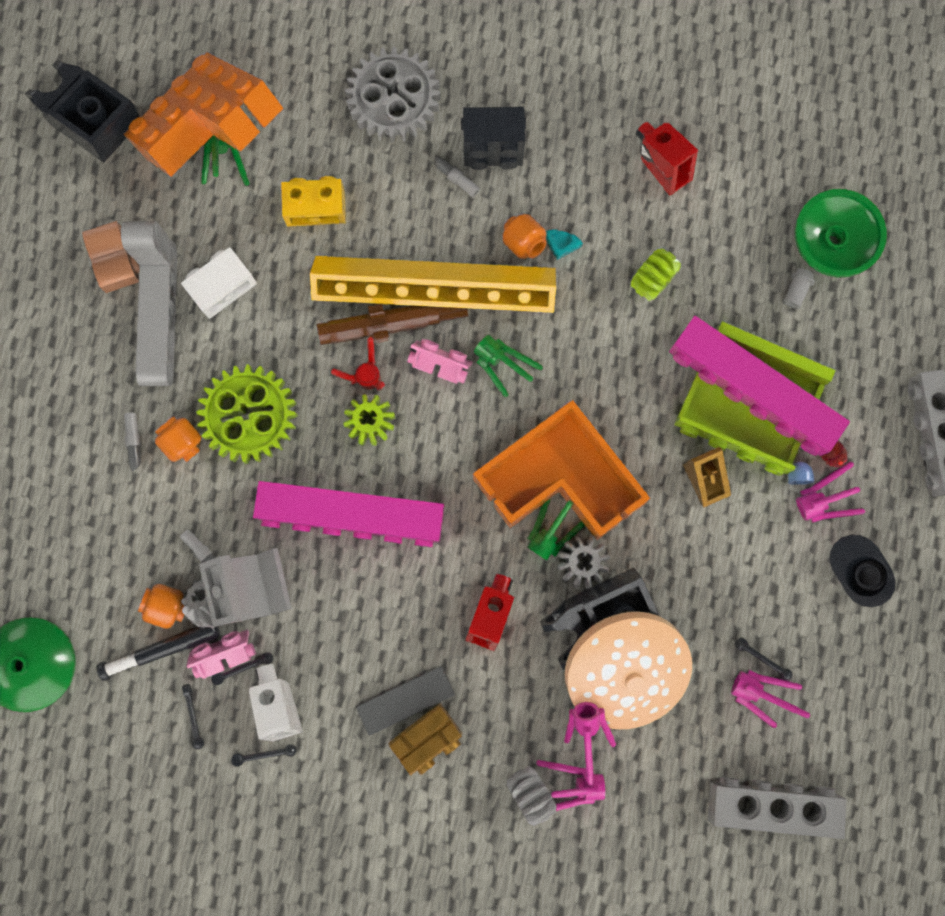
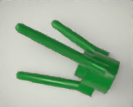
[201,135,250,186]
[474,335,543,397]
[527,499,585,561]

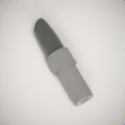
[434,155,480,197]
[124,413,141,471]
[180,529,215,563]

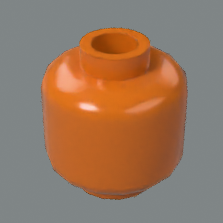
[503,214,547,259]
[155,416,202,462]
[138,584,185,629]

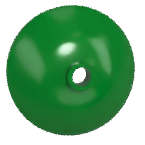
[794,189,887,278]
[0,617,76,712]

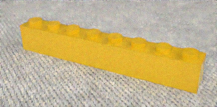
[310,256,556,313]

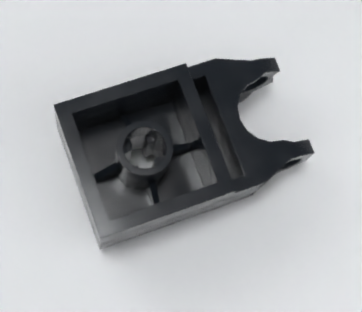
[25,60,140,163]
[540,567,659,670]

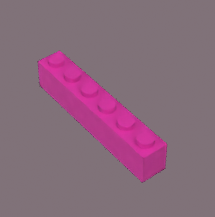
[669,316,850,456]
[253,481,445,548]

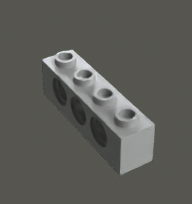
[908,369,945,497]
[708,777,846,839]

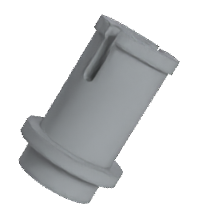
[783,268,815,309]

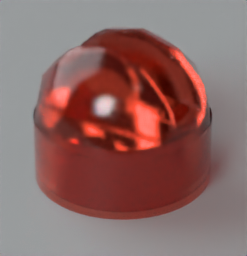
[821,441,848,468]

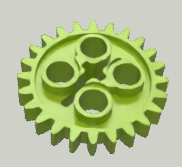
[196,364,298,464]

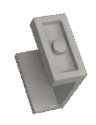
[199,548,292,627]

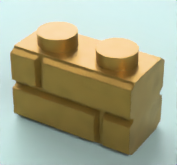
[388,703,463,776]

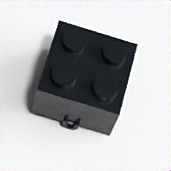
[461,106,526,170]

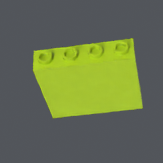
[674,321,836,476]

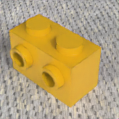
[281,176,346,227]

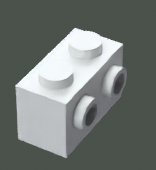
[181,247,257,319]

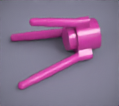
[796,462,865,523]
[731,670,810,728]
[564,702,616,787]
[536,760,605,811]

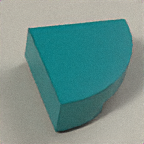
[546,229,583,260]

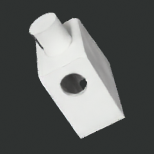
[249,664,303,742]

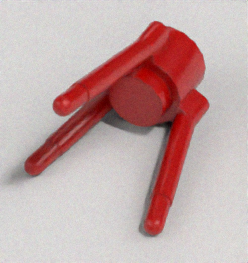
[331,337,385,391]

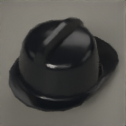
[830,534,896,608]

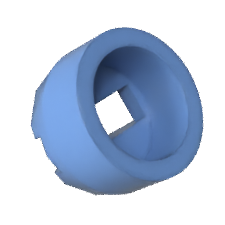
[788,462,814,485]

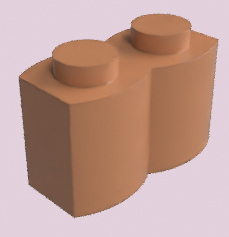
[82,221,140,293]

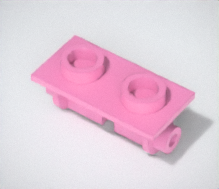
[407,339,473,384]
[187,630,256,679]

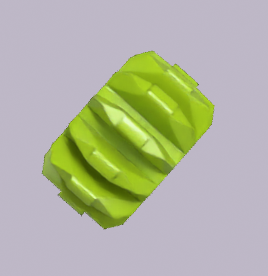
[631,248,681,301]
[343,394,395,446]

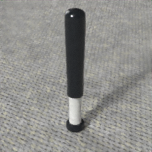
[96,626,220,681]

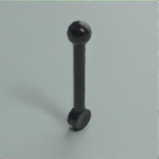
[735,637,793,681]
[211,652,273,685]
[182,684,204,750]
[231,744,297,767]

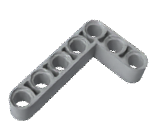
[121,221,177,386]

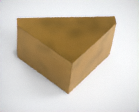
[683,447,731,507]

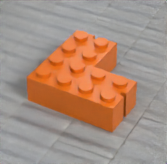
[124,52,284,177]
[473,400,651,540]

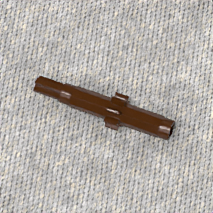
[316,304,468,345]

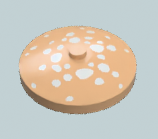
[565,612,692,730]

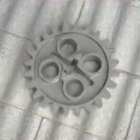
[345,47,441,143]

